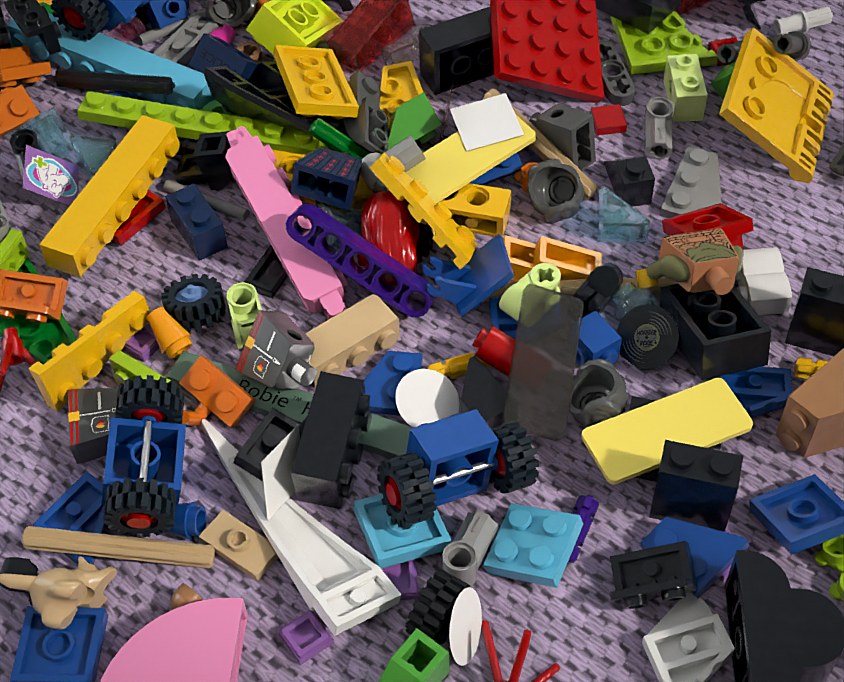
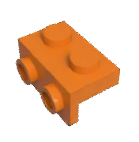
[0,46,52,87]
[0,84,41,137]
[0,269,68,324]

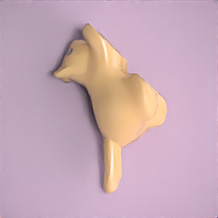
[0,556,117,630]

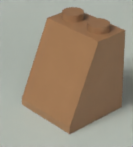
[775,348,844,458]

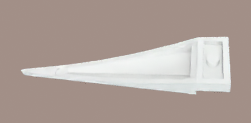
[201,419,402,636]

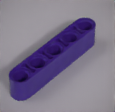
[286,204,434,318]

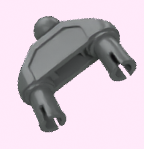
[717,31,811,64]

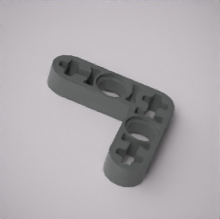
[599,40,635,106]

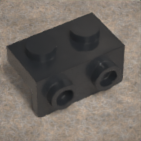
[4,0,62,55]
[233,407,308,481]
[610,541,698,609]

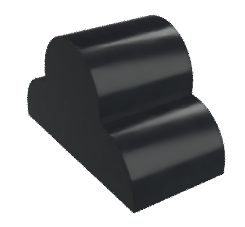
[724,550,844,682]

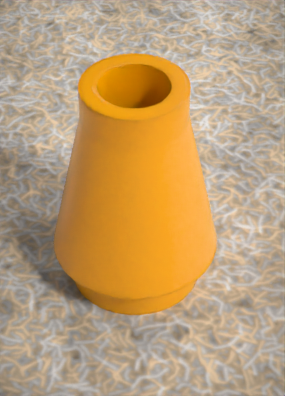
[146,306,193,359]

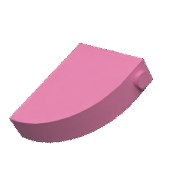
[100,598,248,682]

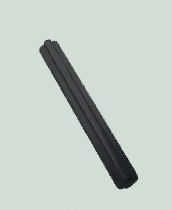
[53,69,176,95]

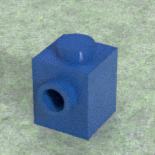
[143,0,190,29]
[566,311,622,365]

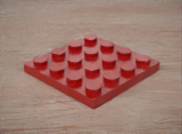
[490,0,604,103]

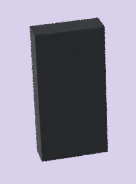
[244,245,288,299]

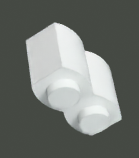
[735,247,792,315]

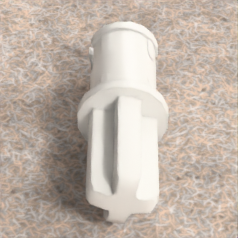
[773,6,833,35]

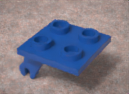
[422,234,514,316]

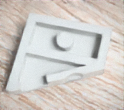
[642,613,735,682]

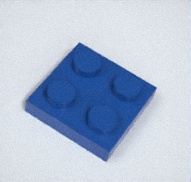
[749,474,844,555]
[10,606,108,682]

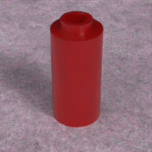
[472,325,552,393]

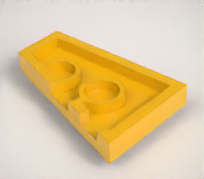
[380,61,423,128]

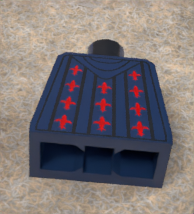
[290,148,362,210]

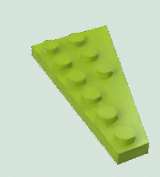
[610,11,718,75]

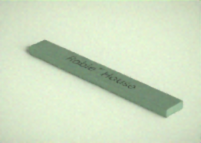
[167,351,414,458]

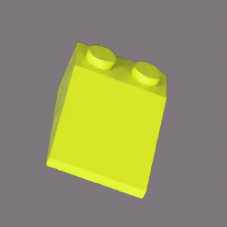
[246,0,343,54]

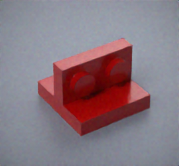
[662,203,754,250]

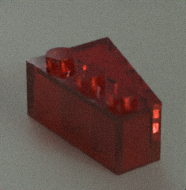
[327,0,415,72]

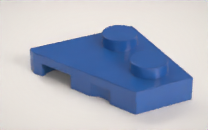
[639,517,749,599]

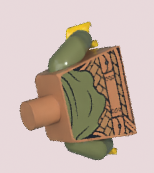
[635,228,744,295]

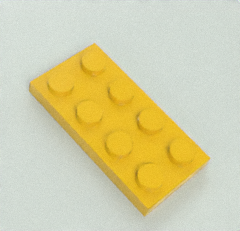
[273,45,359,119]

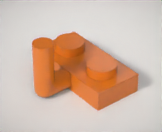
[179,355,256,428]

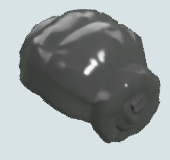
[200,0,257,27]
[527,159,584,223]
[567,359,628,427]

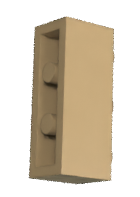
[305,293,400,388]

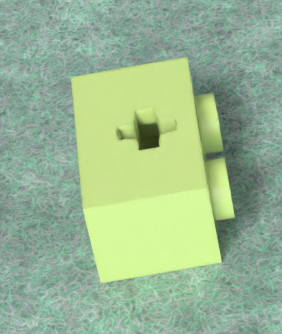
[663,54,708,122]

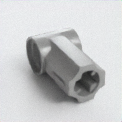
[642,97,674,159]
[360,136,426,193]
[442,510,498,587]

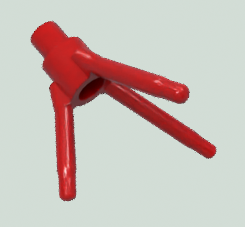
[0,327,37,392]
[482,620,560,682]

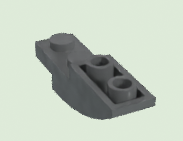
[343,70,388,154]

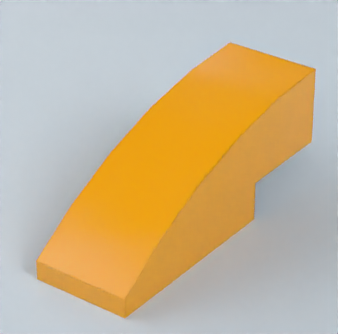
[503,235,602,281]

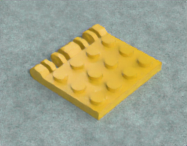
[719,27,834,183]

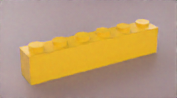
[39,115,180,278]

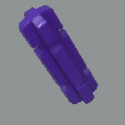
[568,495,599,563]

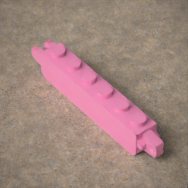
[225,126,348,320]

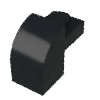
[174,131,232,190]

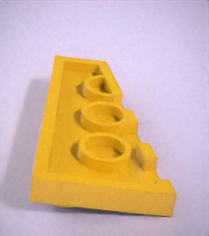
[370,152,477,270]
[28,290,150,412]

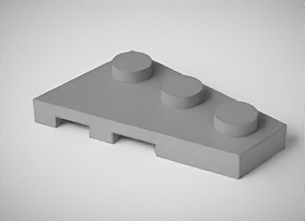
[660,145,722,218]

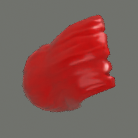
[357,191,420,288]

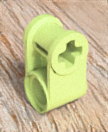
[499,263,561,328]
[227,282,262,349]

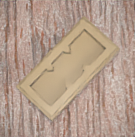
[198,510,279,582]

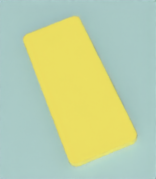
[406,114,536,204]
[581,378,753,485]

